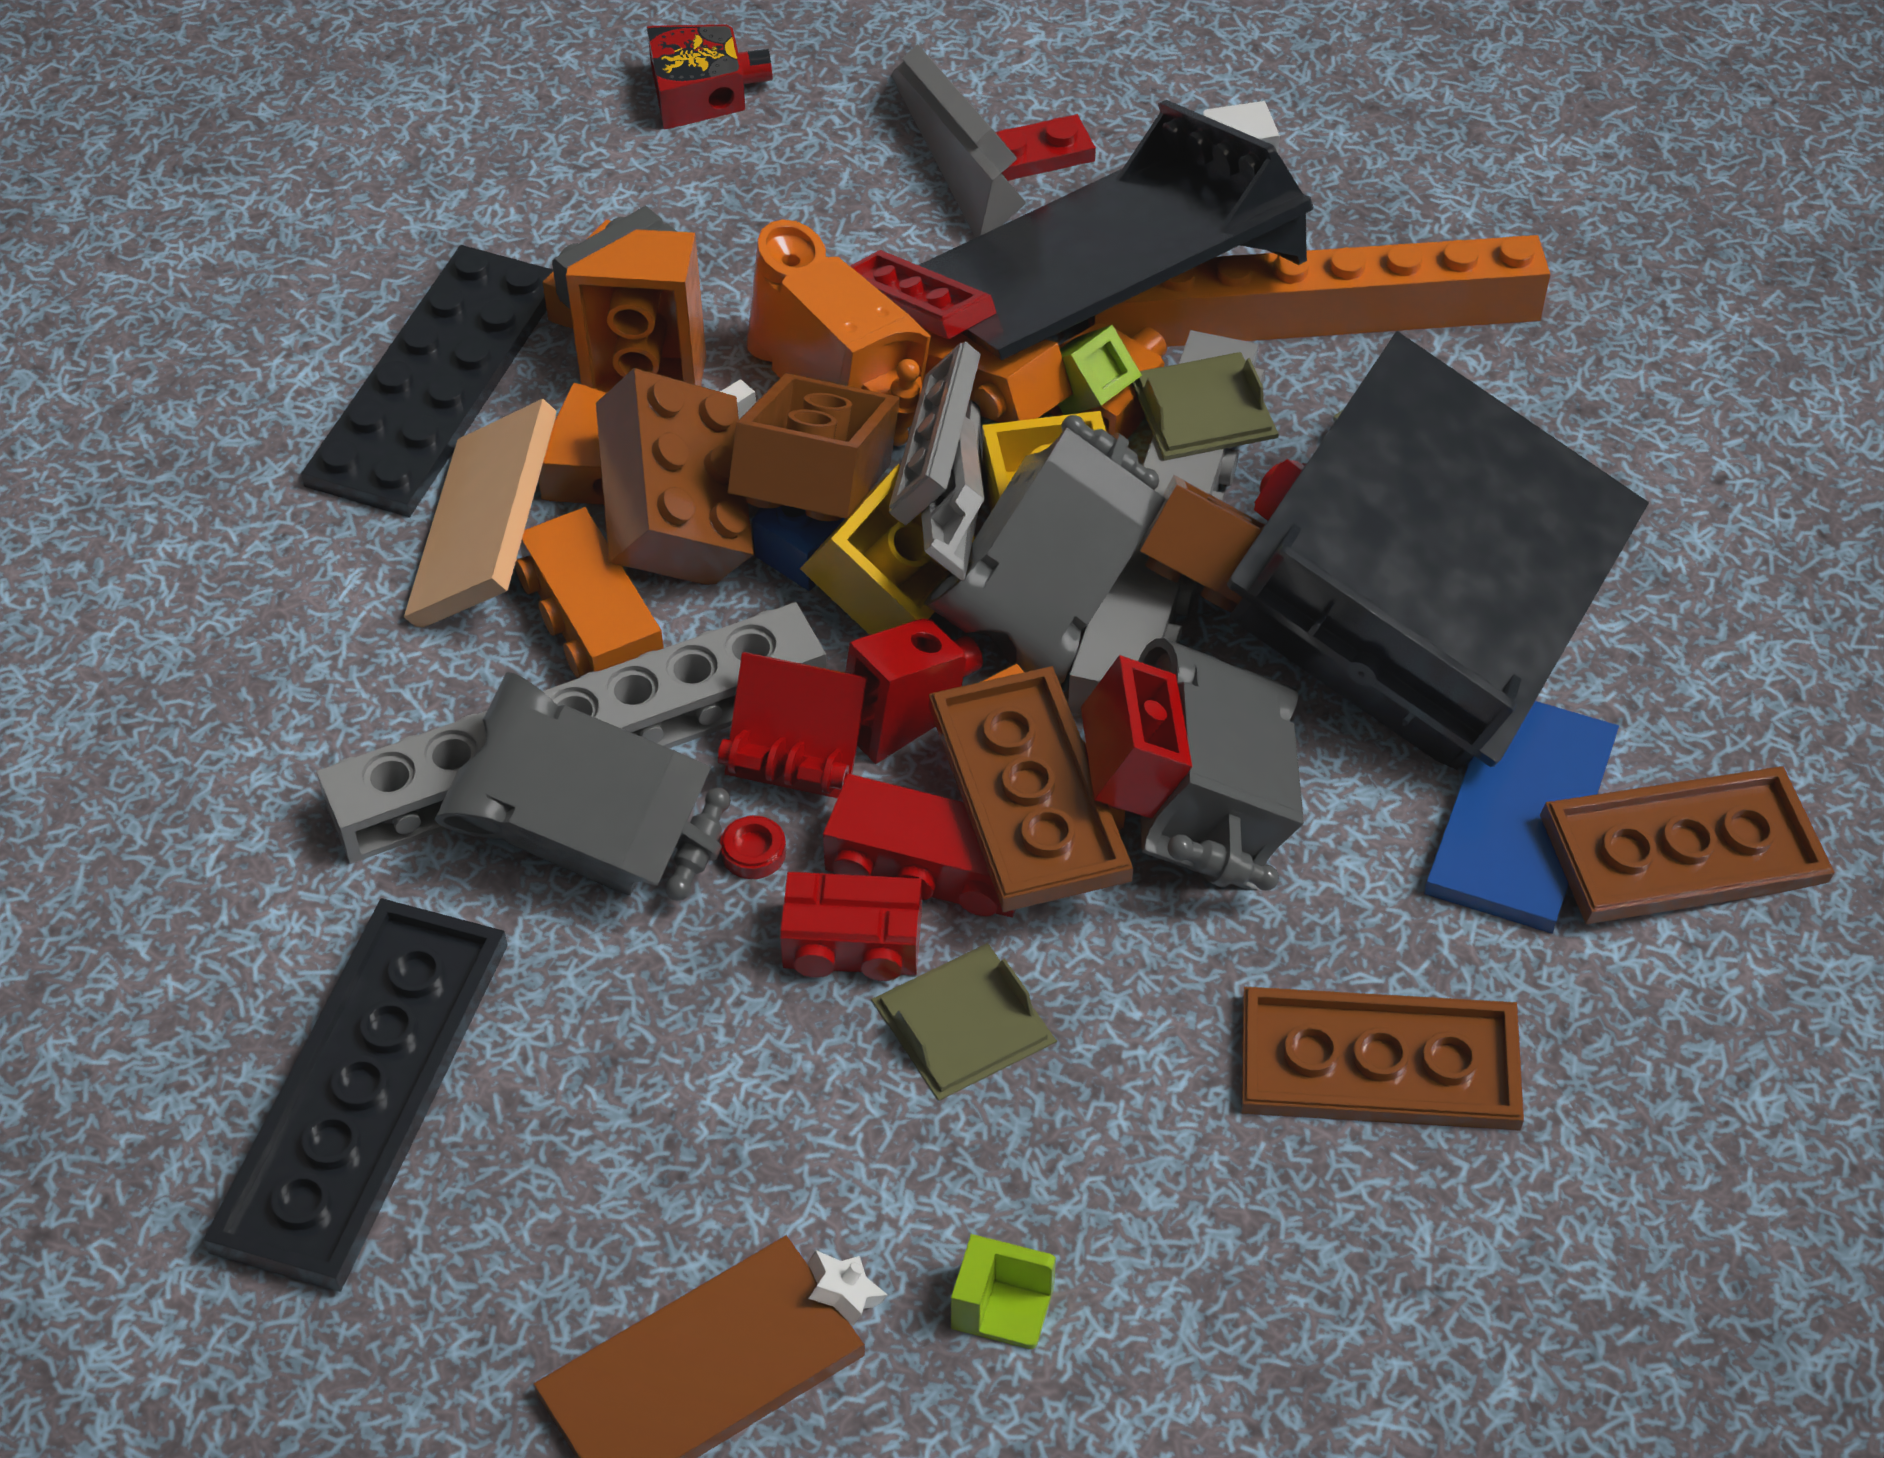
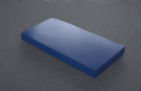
[1424,701,1619,934]

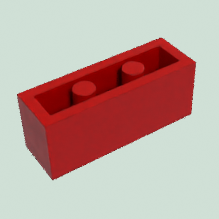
[823,773,1016,918]

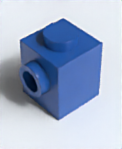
[752,505,845,591]

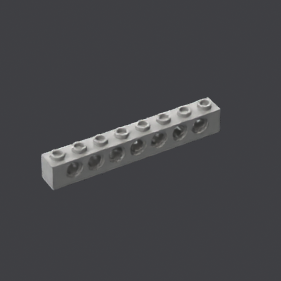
[316,602,827,864]

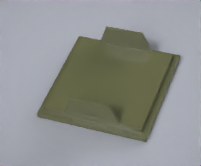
[1131,352,1279,461]
[871,943,1057,1101]

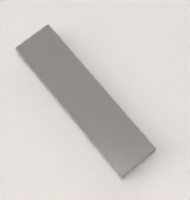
[889,341,981,526]

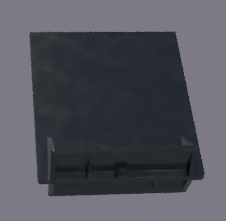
[919,100,1314,360]
[1227,331,1649,770]

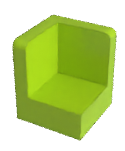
[1058,325,1142,415]
[951,1234,1056,1349]

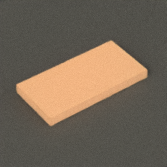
[404,398,557,627]

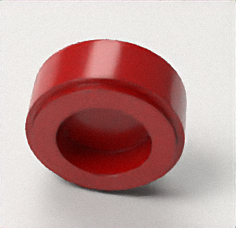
[720,816,786,879]

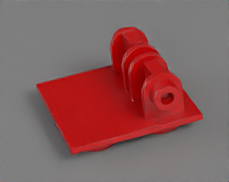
[718,652,867,798]

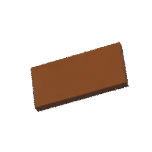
[929,666,1133,912]
[1540,766,1835,924]
[1241,986,1524,1130]
[533,1235,865,1458]

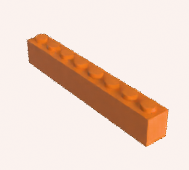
[1087,235,1550,347]

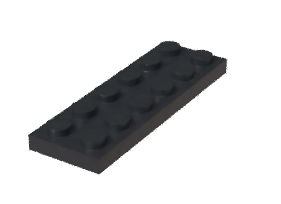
[301,245,553,518]
[203,898,508,1292]

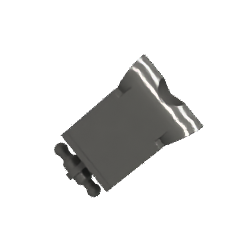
[924,415,1166,685]
[1138,638,1304,891]
[435,672,731,901]

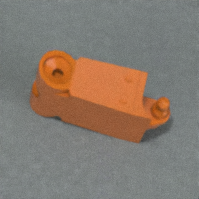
[747,219,931,447]

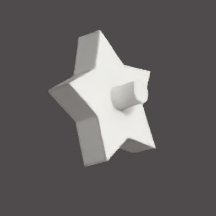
[808,1250,887,1326]

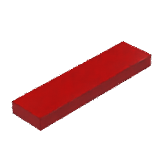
[850,250,997,339]

